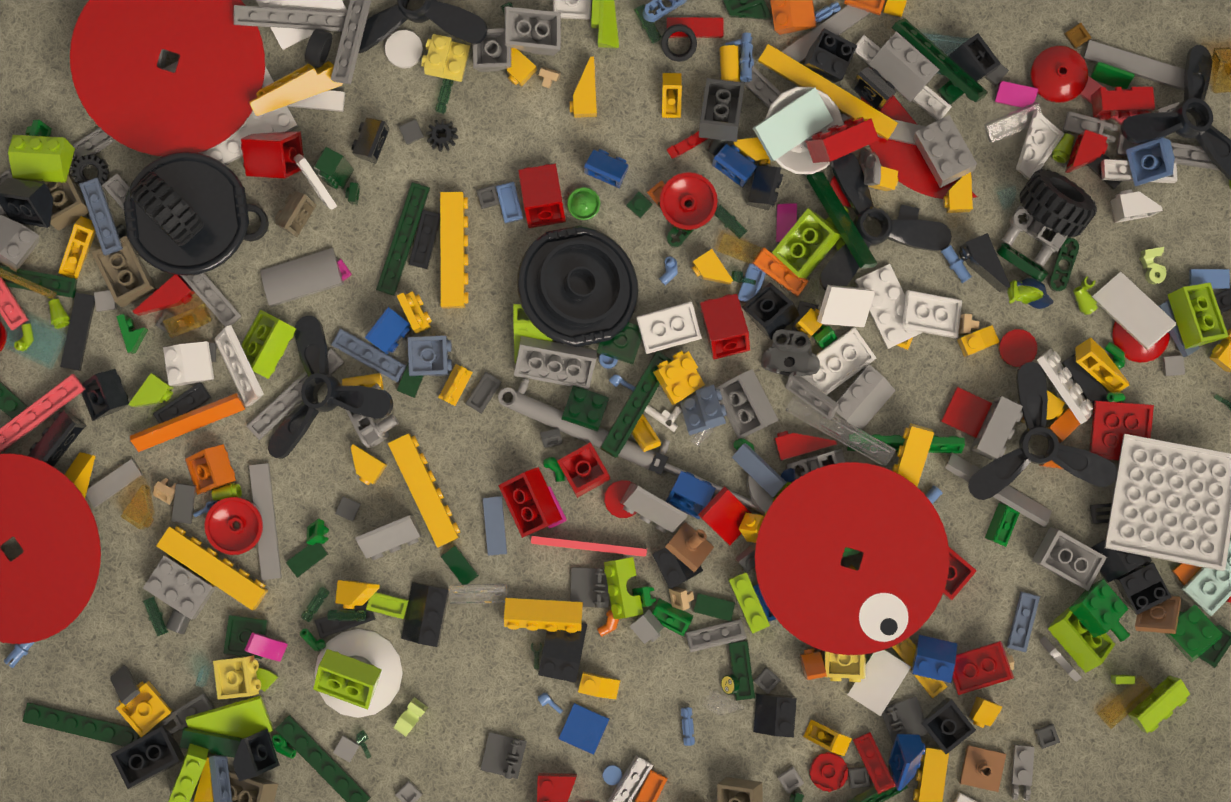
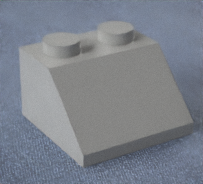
[473,28,511,72]

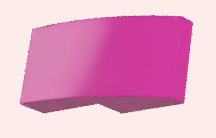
[245,632,288,662]

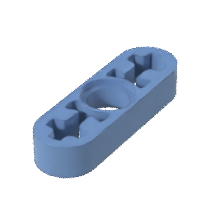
[642,0,687,22]

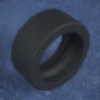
[661,24,697,62]
[305,28,332,67]
[243,204,269,241]

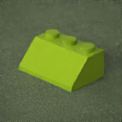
[8,135,75,183]
[772,208,841,279]
[1167,283,1229,349]
[241,309,296,379]
[1048,607,1115,673]
[313,649,382,710]
[1127,675,1190,733]

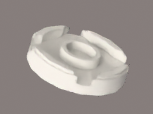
[385,30,423,69]

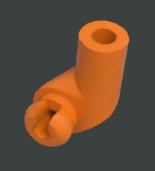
[597,610,619,637]

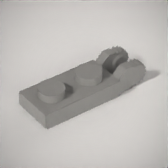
[1062,111,1119,143]
[1011,744,1035,801]

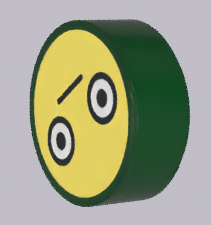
[721,674,740,695]

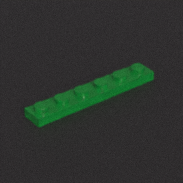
[847,434,965,453]

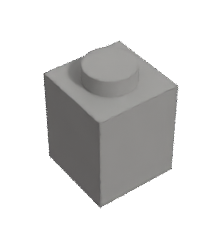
[630,610,663,644]

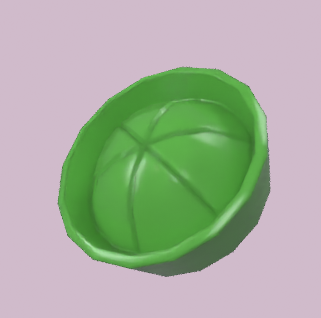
[567,187,600,220]

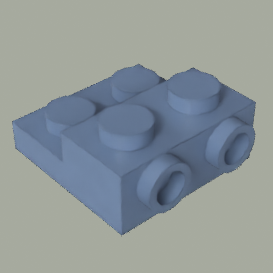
[408,336,452,376]
[679,384,727,435]

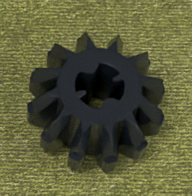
[426,119,459,152]

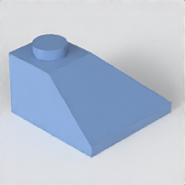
[1126,138,1175,186]

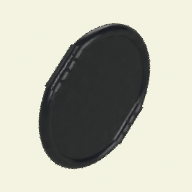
[123,152,250,276]
[517,225,638,347]

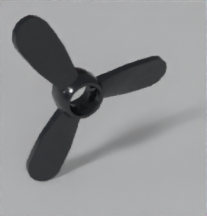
[359,0,488,53]
[1121,45,1231,180]
[819,153,952,291]
[268,316,393,459]
[968,362,1117,500]

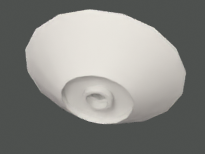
[765,87,844,174]
[314,629,403,718]

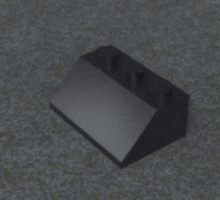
[0,178,54,228]
[28,410,86,467]
[401,582,450,647]
[111,726,184,789]

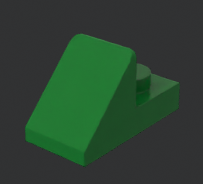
[116,314,148,354]

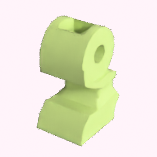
[1139,247,1166,284]
[393,697,429,737]

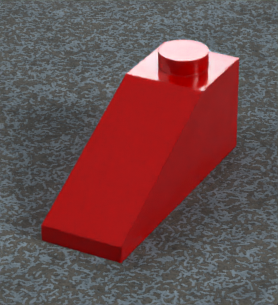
[133,275,195,316]
[774,431,837,461]

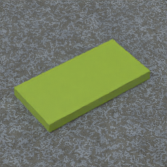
[186,695,273,739]

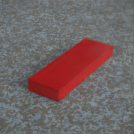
[666,17,723,38]
[853,732,896,794]

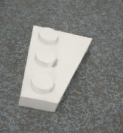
[1016,111,1064,180]

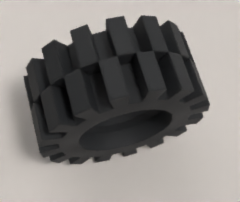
[72,154,109,186]

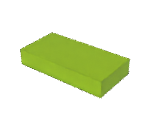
[366,592,408,619]

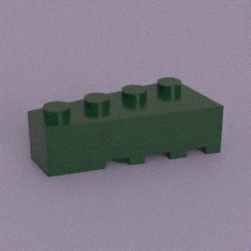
[312,147,354,190]

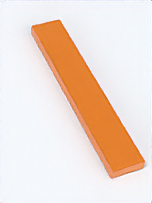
[130,393,245,452]

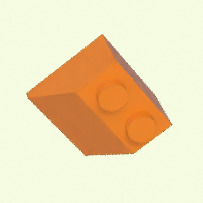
[770,0,817,35]
[185,444,236,495]

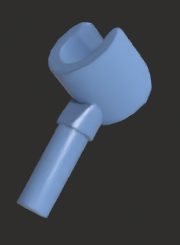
[725,33,752,45]
[609,374,635,391]
[193,501,218,517]
[538,693,563,714]

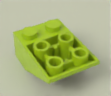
[513,304,553,364]

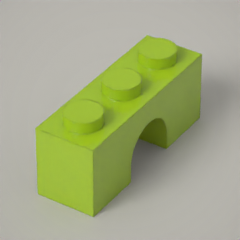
[604,557,643,619]
[728,572,770,634]
[168,744,209,802]

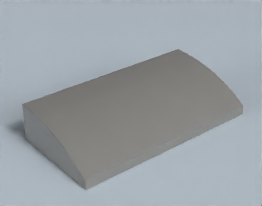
[260,248,344,307]
[514,336,597,390]

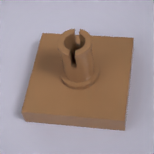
[665,522,714,572]
[1135,596,1181,634]
[959,745,1006,792]

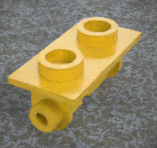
[438,364,473,406]

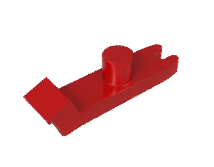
[666,131,709,159]

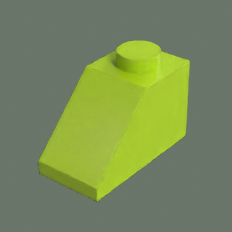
[129,373,174,407]

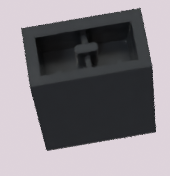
[803,28,857,83]
[948,33,1001,83]
[747,165,783,211]
[1114,562,1171,615]

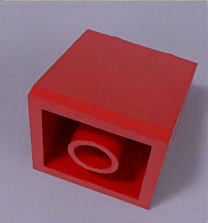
[241,131,304,179]
[518,163,566,228]
[700,294,750,360]

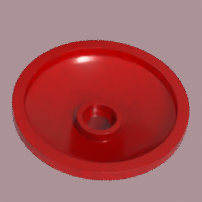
[1030,46,1088,103]
[660,172,718,230]
[1112,321,1170,363]
[205,497,263,555]

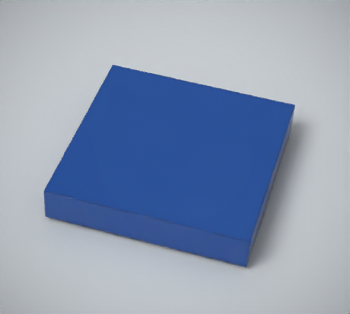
[559,703,610,755]

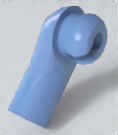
[659,256,678,285]

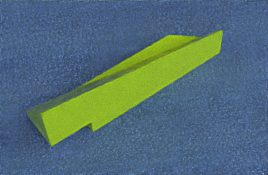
[591,0,619,48]

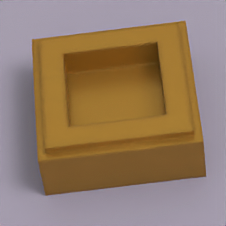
[1064,23,1092,49]

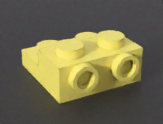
[421,34,470,82]
[825,651,866,682]
[213,655,261,700]

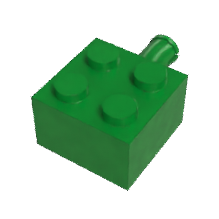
[1069,579,1130,642]
[1164,604,1223,663]

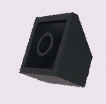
[351,118,390,164]
[742,282,800,340]
[81,369,129,421]
[1091,539,1145,583]
[652,547,703,589]
[753,693,797,738]
[921,698,976,754]
[233,729,280,781]

